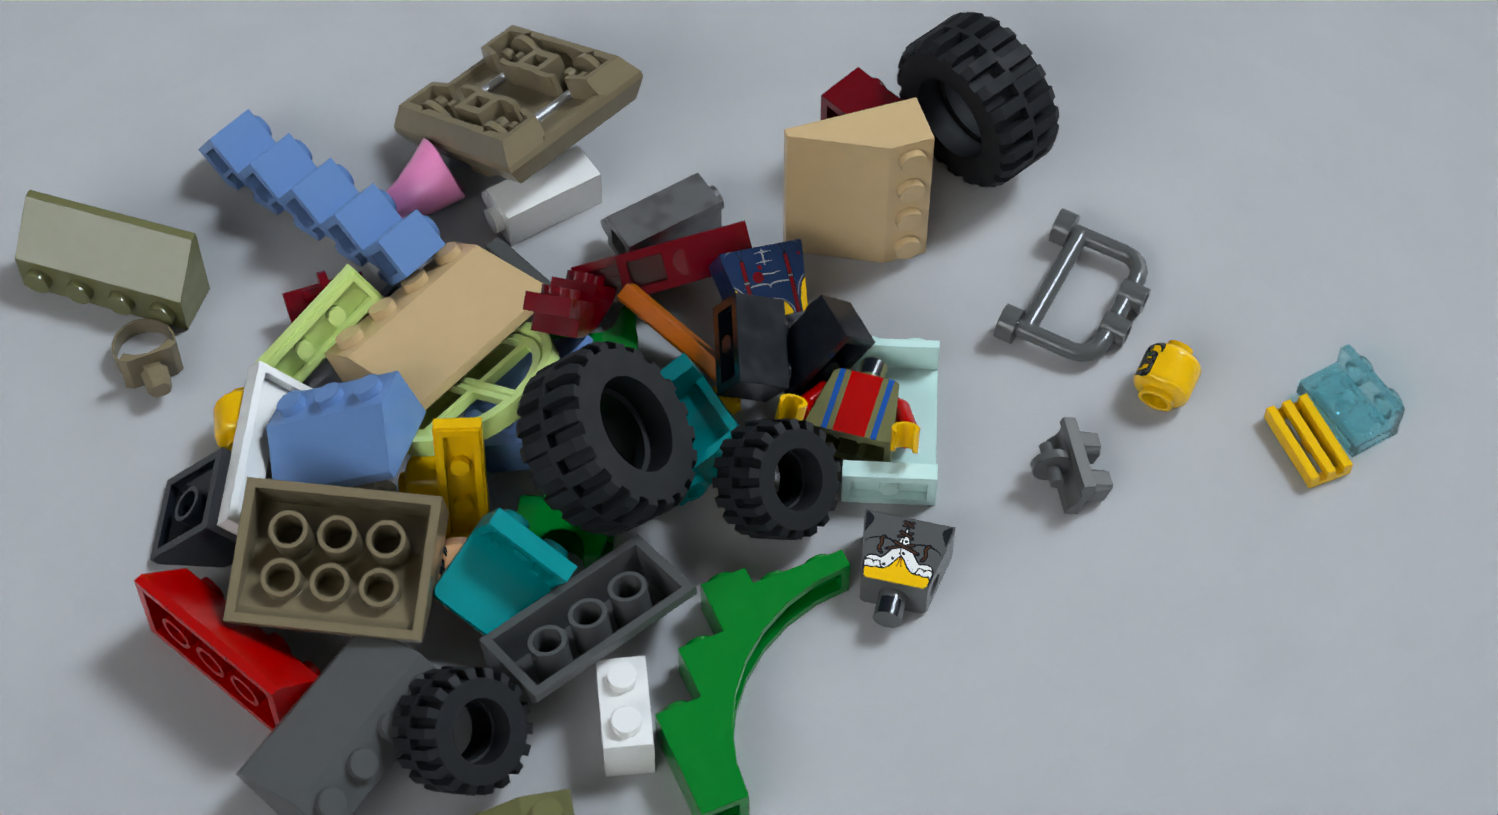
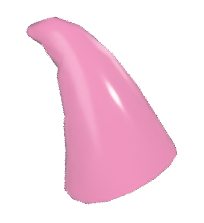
[386,138,466,218]

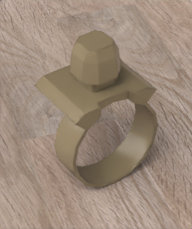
[111,318,184,398]

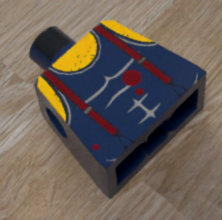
[709,239,808,322]

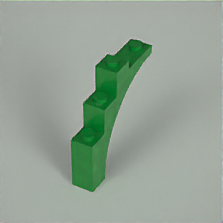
[655,550,850,815]

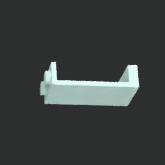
[841,336,940,506]

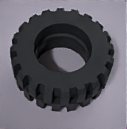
[897,12,1059,187]
[516,341,697,536]

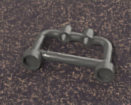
[993,208,1151,362]

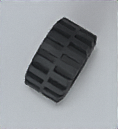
[712,419,842,540]
[392,666,533,796]

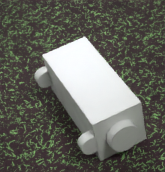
[481,145,603,246]

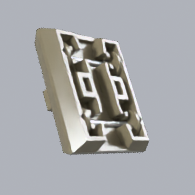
[394,25,643,184]

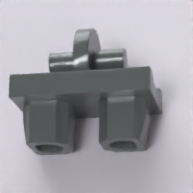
[1030,417,1113,514]

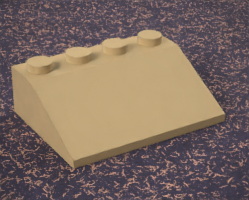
[783,97,935,263]
[324,242,543,410]

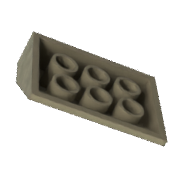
[223,477,449,643]

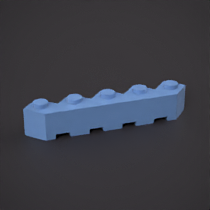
[198,109,446,286]

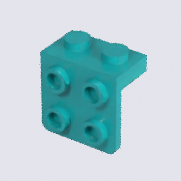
[433,507,578,636]

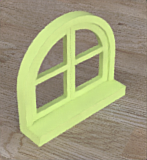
[407,321,560,457]

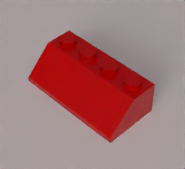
[134,568,321,731]

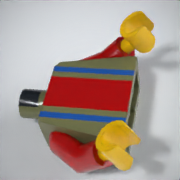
[774,357,920,462]

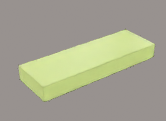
[254,264,383,383]

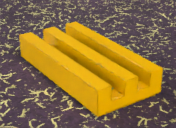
[1264,393,1353,489]

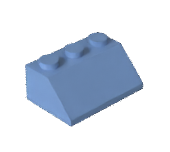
[266,371,426,487]

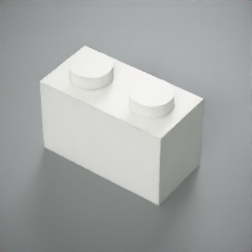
[596,656,655,777]

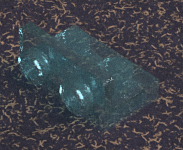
[1296,344,1405,457]

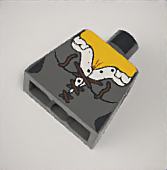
[860,509,956,628]

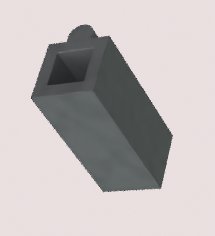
[601,173,724,255]

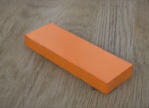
[617,284,716,382]

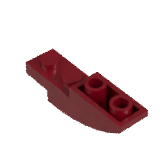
[571,220,752,303]
[522,270,616,338]

